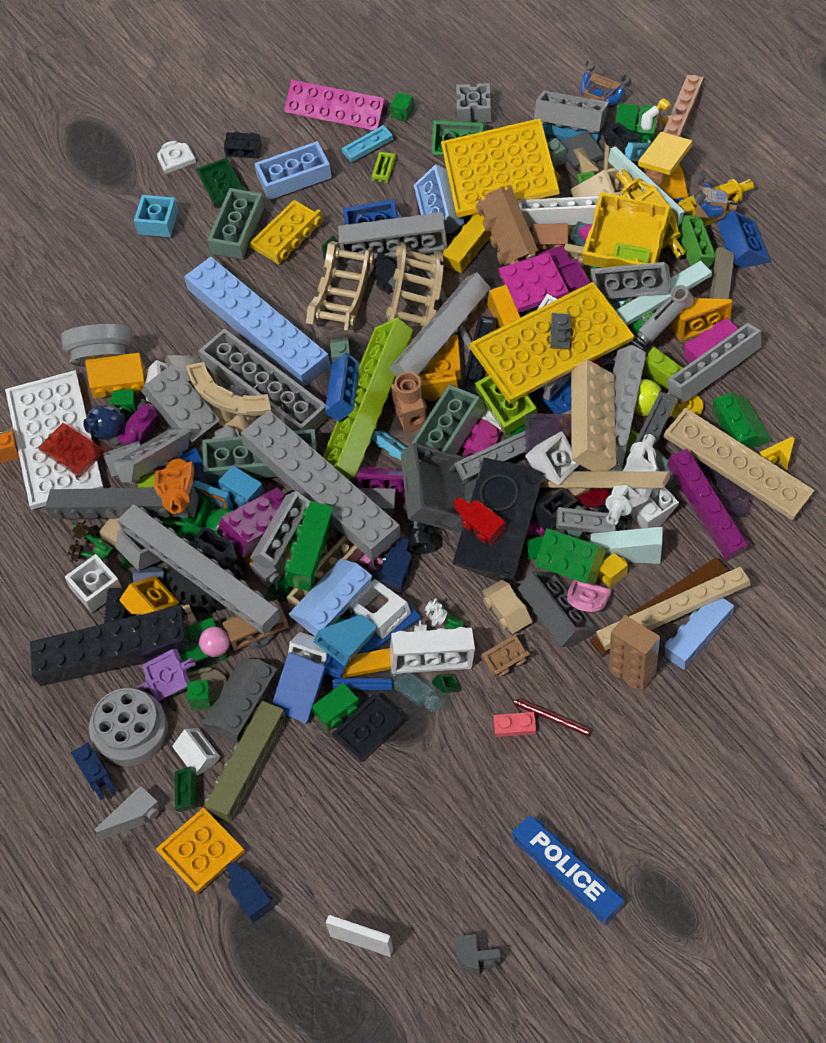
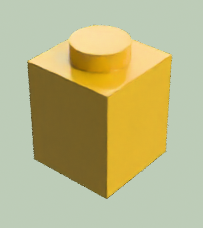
[598,552,628,588]

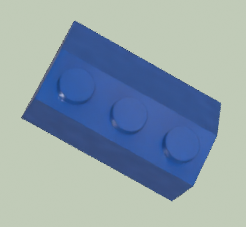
[343,198,399,225]
[717,210,771,268]

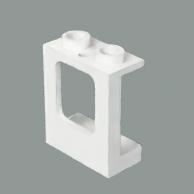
[349,579,411,639]

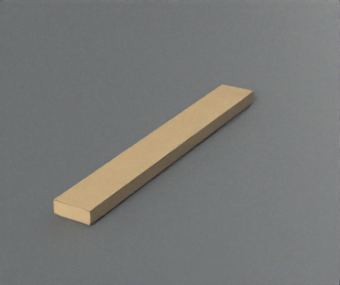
[540,471,670,488]

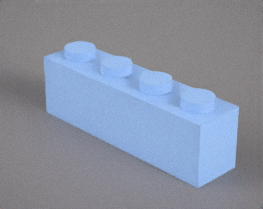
[664,598,734,670]

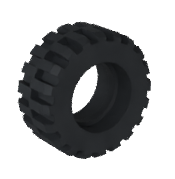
[167,538,244,613]

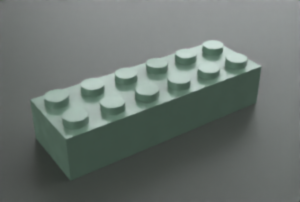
[202,429,317,483]

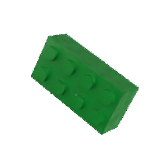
[285,501,333,592]

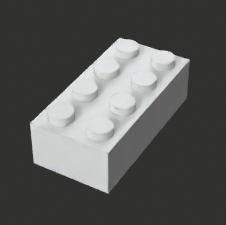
[389,627,475,674]

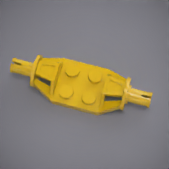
[616,168,686,259]
[677,179,754,226]

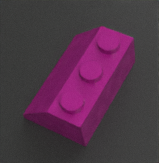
[357,467,406,499]

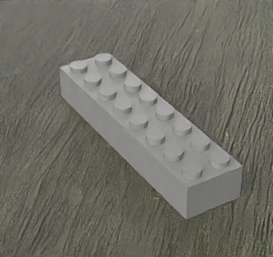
[199,328,329,431]

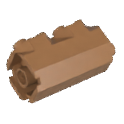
[476,185,538,266]

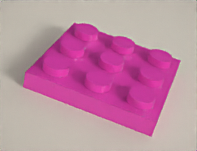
[498,252,569,313]

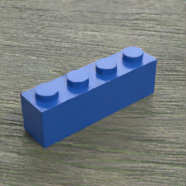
[325,352,360,422]

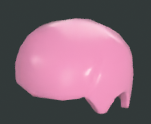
[199,627,230,657]

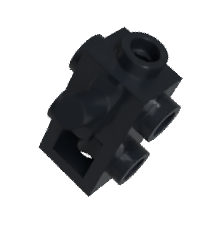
[604,122,642,155]

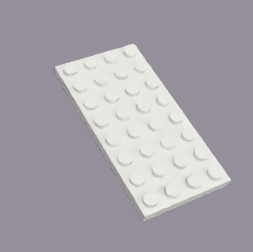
[5,370,104,510]

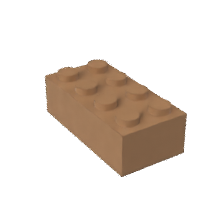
[609,615,660,691]

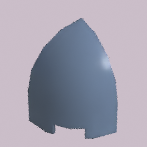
[133,567,164,583]

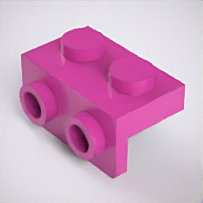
[463,419,501,456]

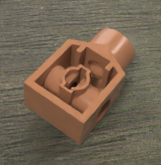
[391,372,428,435]

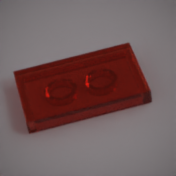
[38,423,104,478]

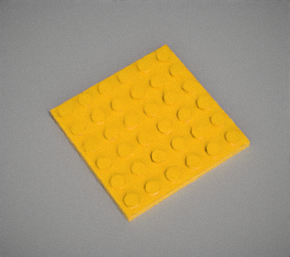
[441,118,560,218]

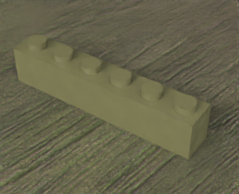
[205,701,286,822]

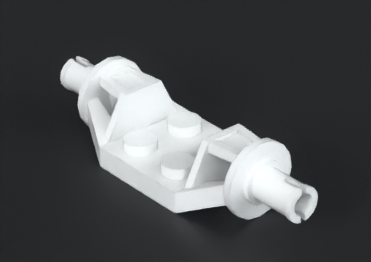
[605,434,659,525]

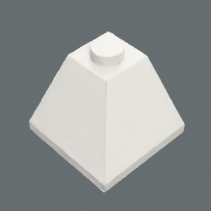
[525,432,580,485]

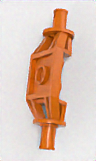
[154,458,194,514]

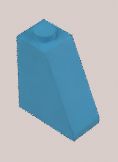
[313,614,377,666]

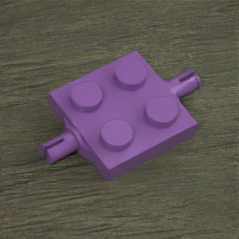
[137,649,195,702]

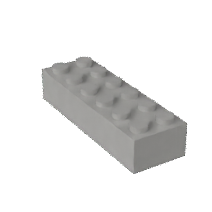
[338,212,448,264]

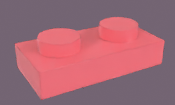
[493,712,536,737]

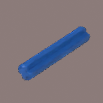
[333,678,393,690]

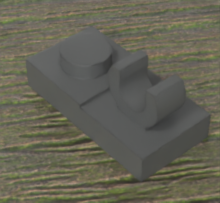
[550,313,570,350]

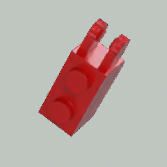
[453,498,507,545]

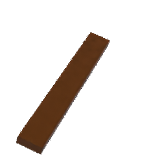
[590,557,729,657]

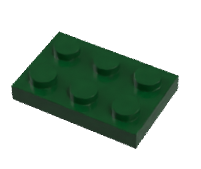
[196,157,244,208]

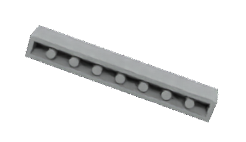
[389,272,490,377]
[606,345,646,491]

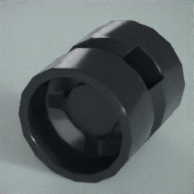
[409,521,435,554]

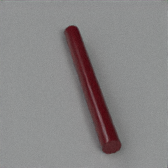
[514,698,592,737]

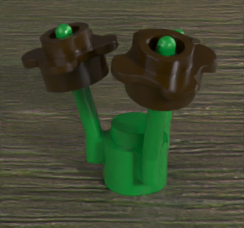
[68,520,113,562]

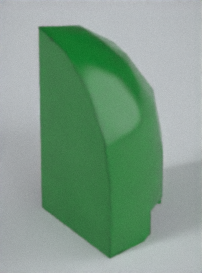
[523,535,544,559]

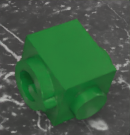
[109,389,137,418]

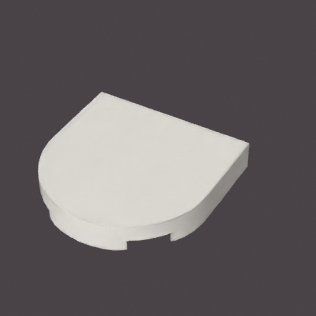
[157,141,196,174]

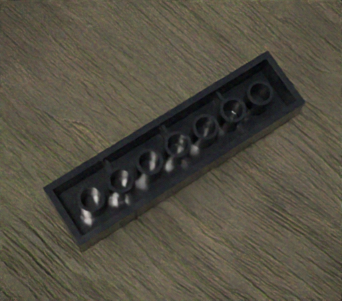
[30,605,192,686]

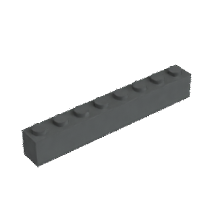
[45,487,199,519]

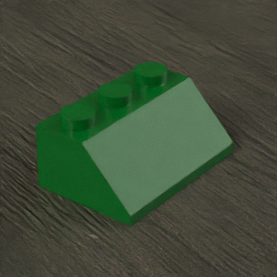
[431,120,486,155]
[712,393,772,449]

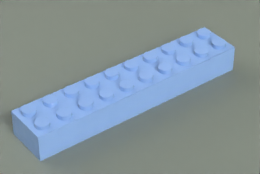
[184,257,330,388]

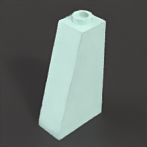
[587,527,663,564]

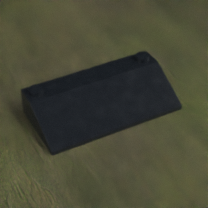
[452,457,543,583]

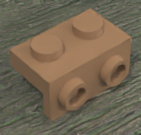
[480,634,530,676]

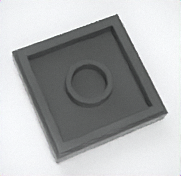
[560,131,604,170]

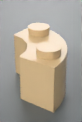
[482,580,532,634]

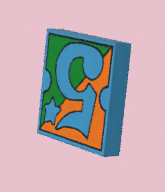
[192,481,234,510]

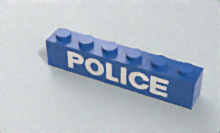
[512,815,624,926]

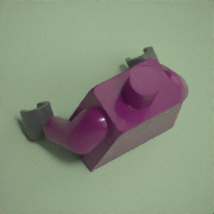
[110,399,160,446]

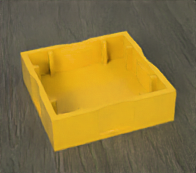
[582,192,670,268]

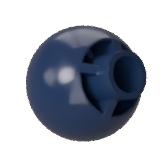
[83,403,126,440]

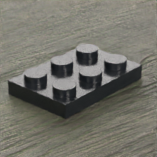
[332,693,404,763]

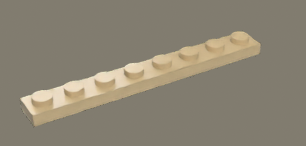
[596,566,750,651]

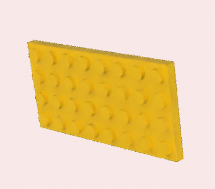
[469,282,634,404]

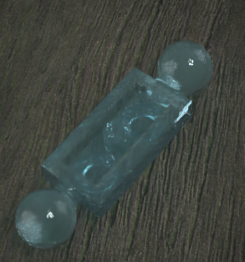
[388,670,441,712]

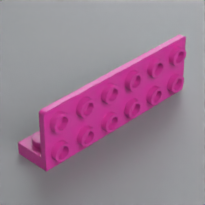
[284,79,389,131]

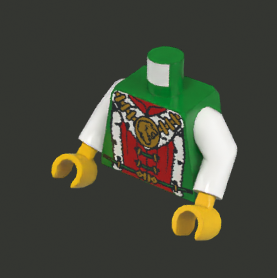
[637,99,671,143]

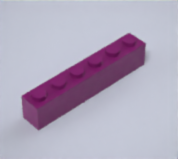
[667,448,748,561]

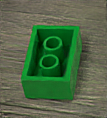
[534,528,607,586]

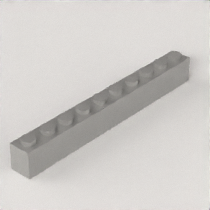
[118,504,280,635]

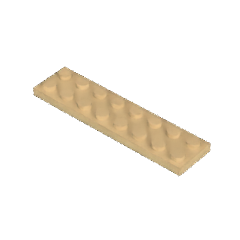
[663,408,814,520]

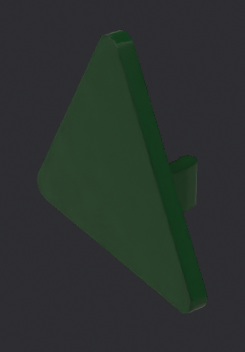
[264,574,294,602]

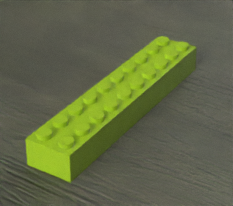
[323,317,413,480]

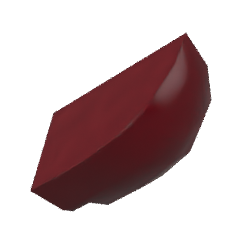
[576,488,610,508]

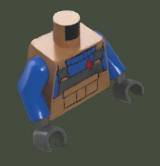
[581,60,632,107]
[694,171,737,219]

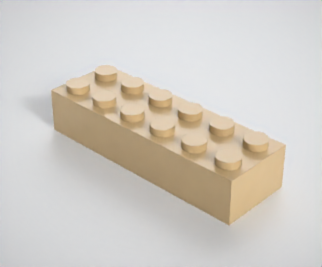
[571,359,616,471]

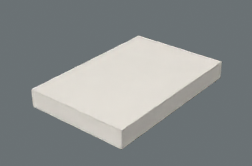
[326,915,393,957]

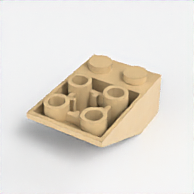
[570,168,630,197]

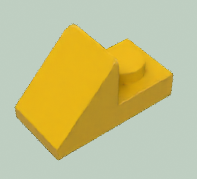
[759,437,794,470]

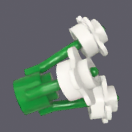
[412,598,463,632]

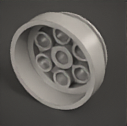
[61,324,132,367]
[89,688,168,767]

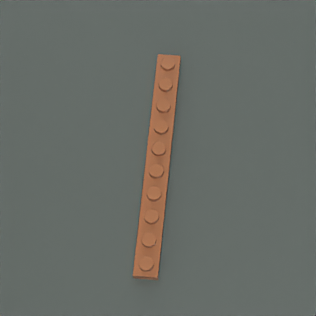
[645,75,704,184]

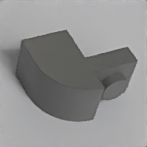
[388,268,427,301]
[454,934,501,975]

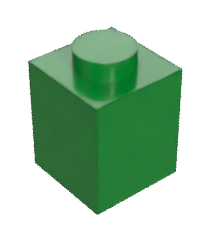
[390,92,414,121]
[187,680,211,710]

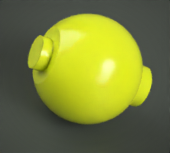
[634,379,661,416]

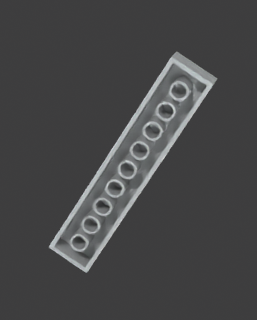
[241,410,400,561]

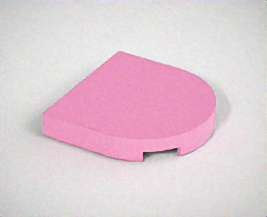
[567,580,612,612]

